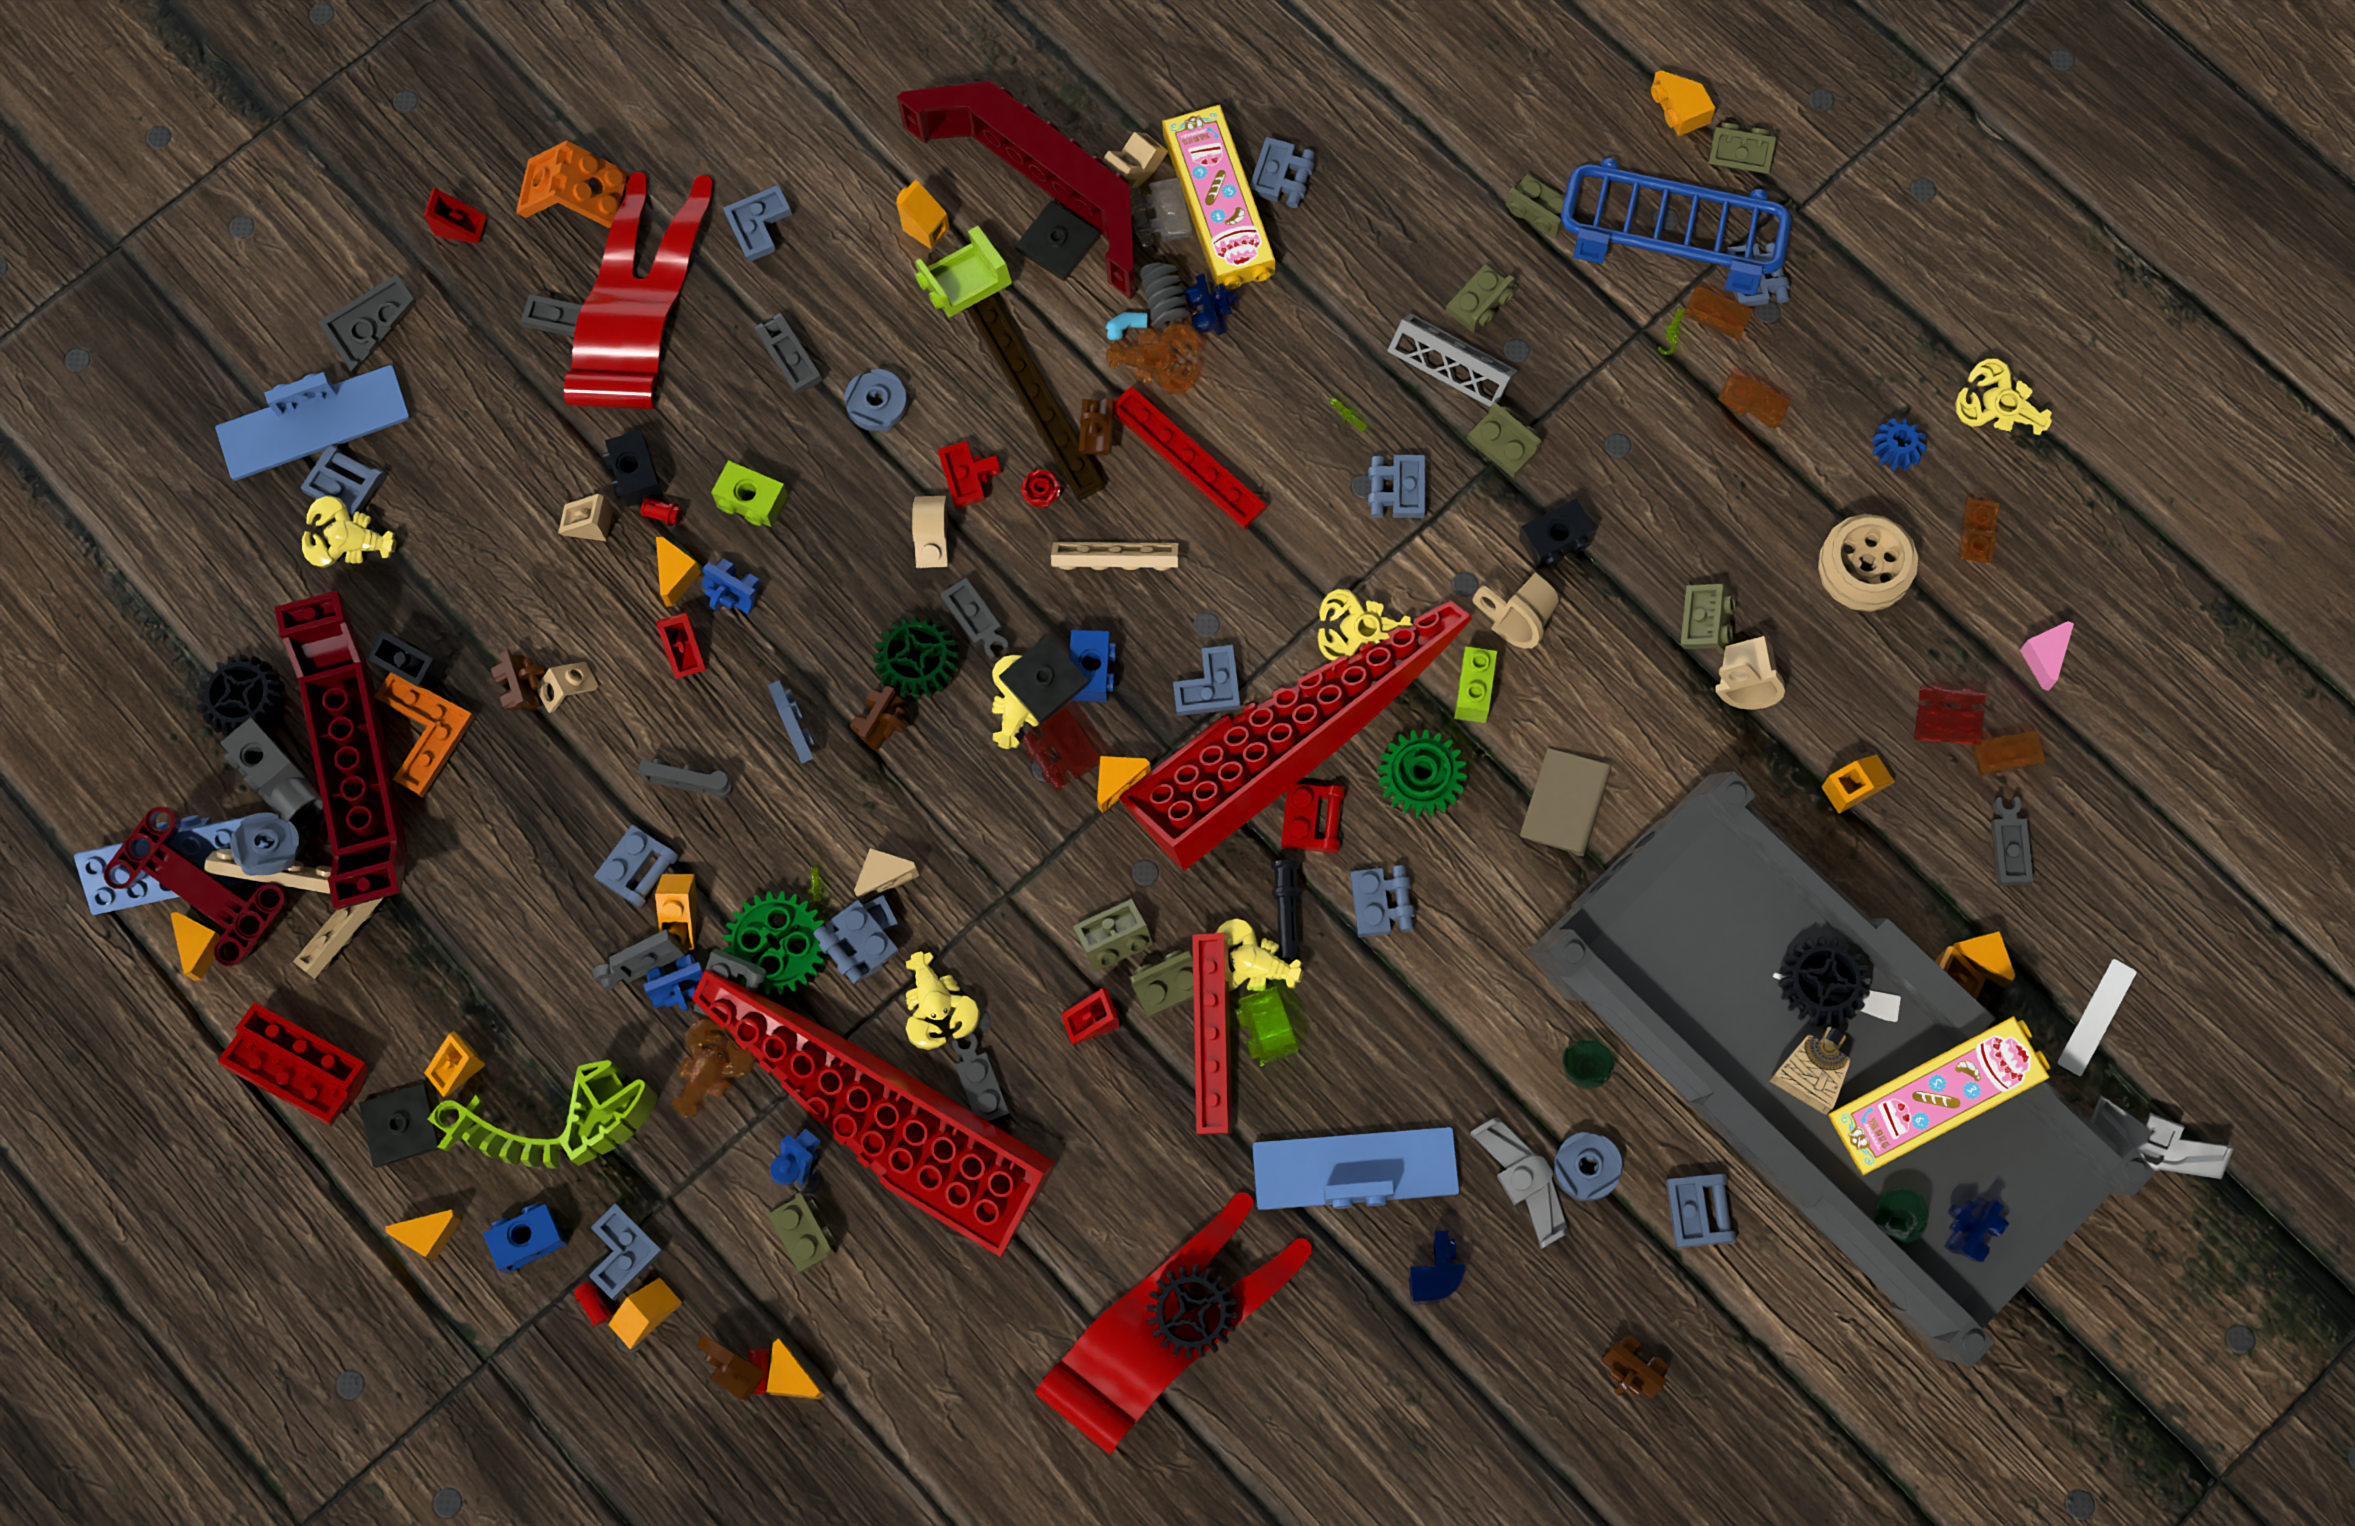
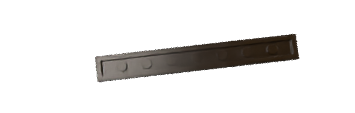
[966,294,1105,502]

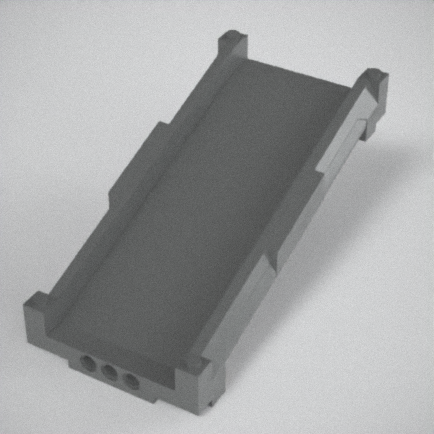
[1527,771,2156,1368]

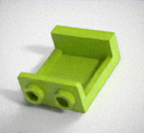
[915,226,1012,318]

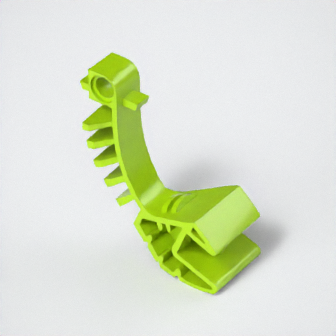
[427,1060,658,1169]

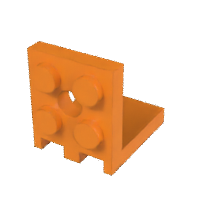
[516,140,628,228]

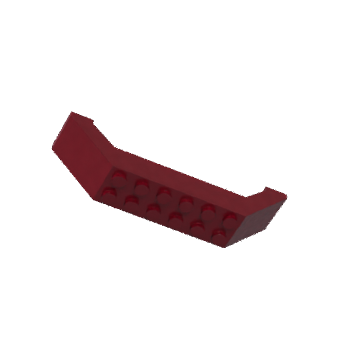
[897,81,1136,300]
[274,590,408,910]

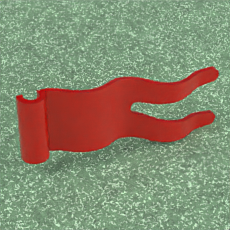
[564,172,713,410]
[1034,1193,1312,1456]

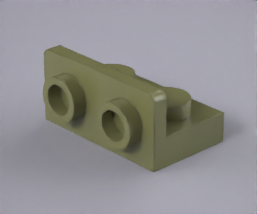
[1708,123,1776,174]
[1505,174,1577,238]
[1445,264,1515,333]
[1467,402,1541,478]
[1680,584,1736,654]
[1073,899,1153,972]
[1130,950,1194,1019]
[767,1192,837,1274]

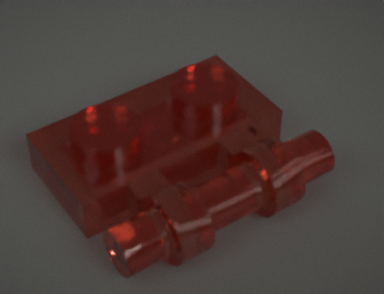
[1914,685,1986,745]
[1022,708,1100,791]

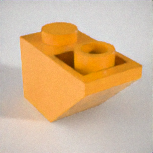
[1651,70,1715,137]
[896,180,950,250]
[1822,755,1895,814]
[655,874,697,950]

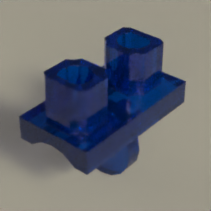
[1184,273,1238,336]
[1944,1198,2009,1262]

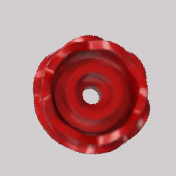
[1021,470,1060,508]

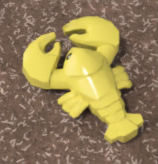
[1955,359,2052,435]
[302,496,397,568]
[1317,589,1413,661]
[992,655,1039,750]
[1216,919,1304,992]
[906,951,980,1050]

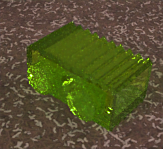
[1235,986,1298,1066]

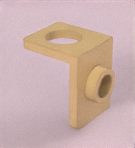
[537,662,598,713]

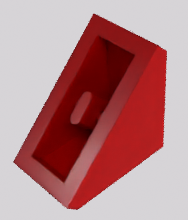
[424,188,487,244]
[656,612,706,679]
[1061,988,1120,1045]

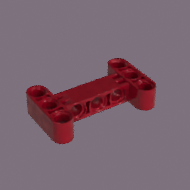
[103,807,289,966]

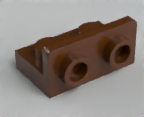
[696,1334,764,1401]

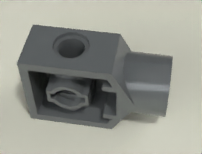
[220,717,323,829]

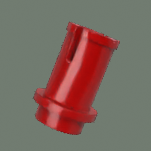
[641,497,683,526]
[573,1281,613,1327]
[748,1349,770,1394]

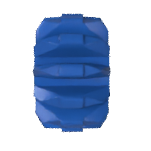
[1872,418,1927,472]

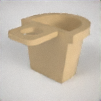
[1472,573,1559,649]
[1716,636,1785,710]

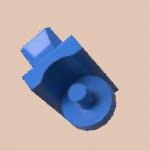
[702,559,760,615]
[643,955,704,1011]
[770,1129,820,1186]

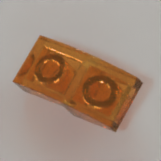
[1718,373,1790,429]
[1959,498,2000,565]

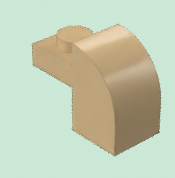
[1102,132,1168,190]
[912,496,948,568]

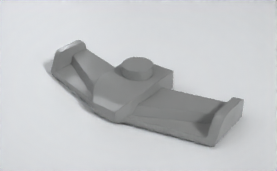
[2090,1094,2234,1179]
[1470,1117,1570,1250]

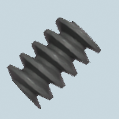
[1139,262,1190,332]

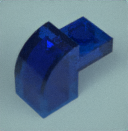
[1408,1230,1465,1306]

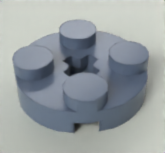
[845,369,908,432]
[230,812,299,876]
[1554,1132,1622,1201]

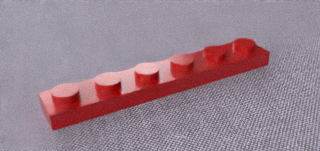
[1114,386,1266,531]
[1192,933,1232,1135]

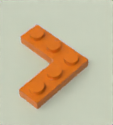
[374,672,475,798]

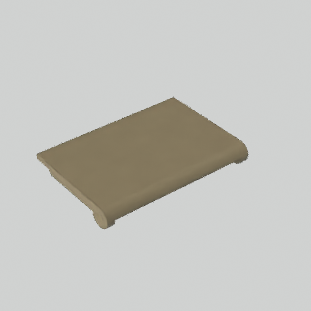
[1520,748,1611,856]

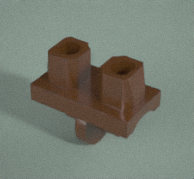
[1079,398,1115,456]
[491,650,546,711]
[850,686,907,751]
[1601,1335,1669,1401]

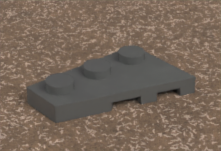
[318,274,416,375]

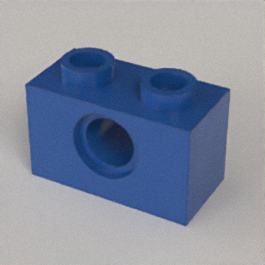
[1069,630,1116,702]
[483,1203,568,1274]

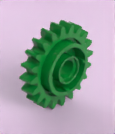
[1377,729,1467,819]

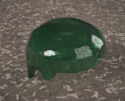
[1562,1039,1614,1090]
[1874,1187,1929,1245]

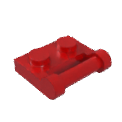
[1281,784,1345,853]

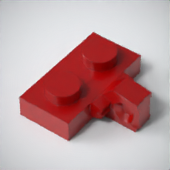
[937,440,1002,509]

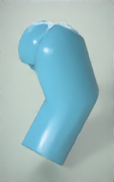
[1106,312,1148,340]

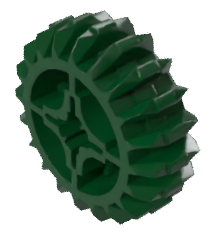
[873,614,960,701]

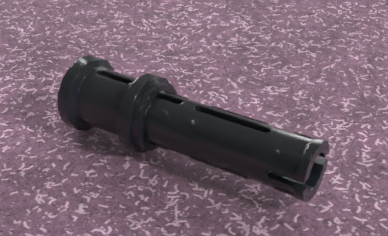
[1271,860,1301,961]

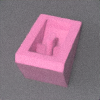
[2020,621,2074,691]

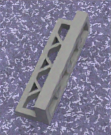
[1387,314,1518,407]

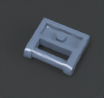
[300,445,386,518]
[593,825,679,909]
[1666,1174,1737,1248]

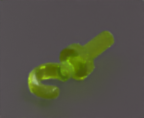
[1658,309,1684,355]
[1329,397,1368,432]
[808,867,826,918]

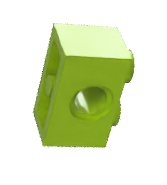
[711,460,789,527]
[1454,646,1497,723]

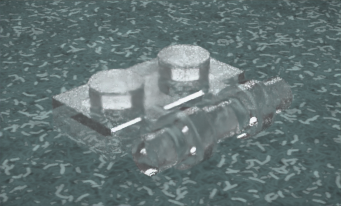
[1130,178,1192,247]

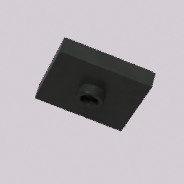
[1015,201,1100,282]
[999,635,1090,724]
[359,1084,440,1168]

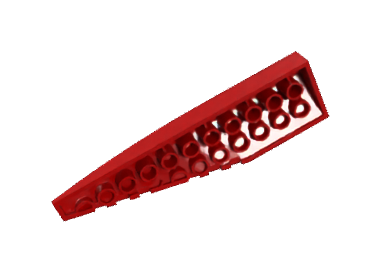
[1118,600,1472,871]
[692,970,1056,1257]

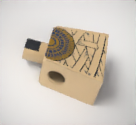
[1769,1027,1851,1115]

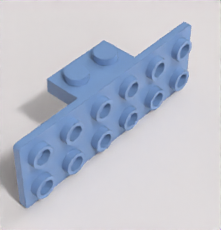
[215,365,410,481]
[74,812,274,915]
[1252,1127,1459,1210]

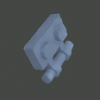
[1249,137,1315,208]
[1726,243,1790,308]
[1368,455,1425,518]
[1350,865,1415,938]
[813,900,898,984]

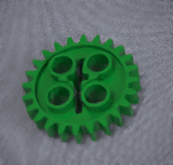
[722,891,826,998]

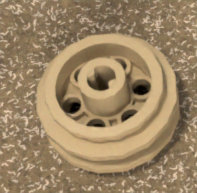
[1818,514,1918,612]

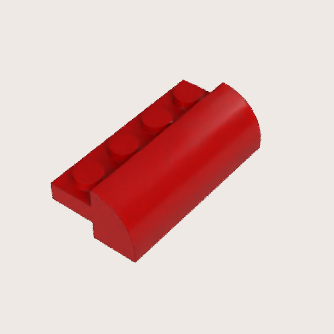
[217,1002,367,1127]

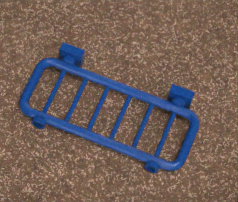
[1561,158,1792,296]

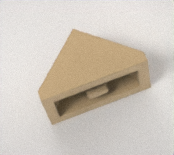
[558,494,613,541]
[854,848,919,904]

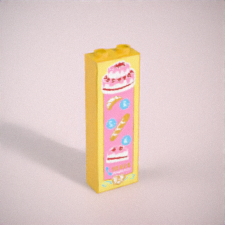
[1162,104,1275,291]
[1827,1016,2050,1175]

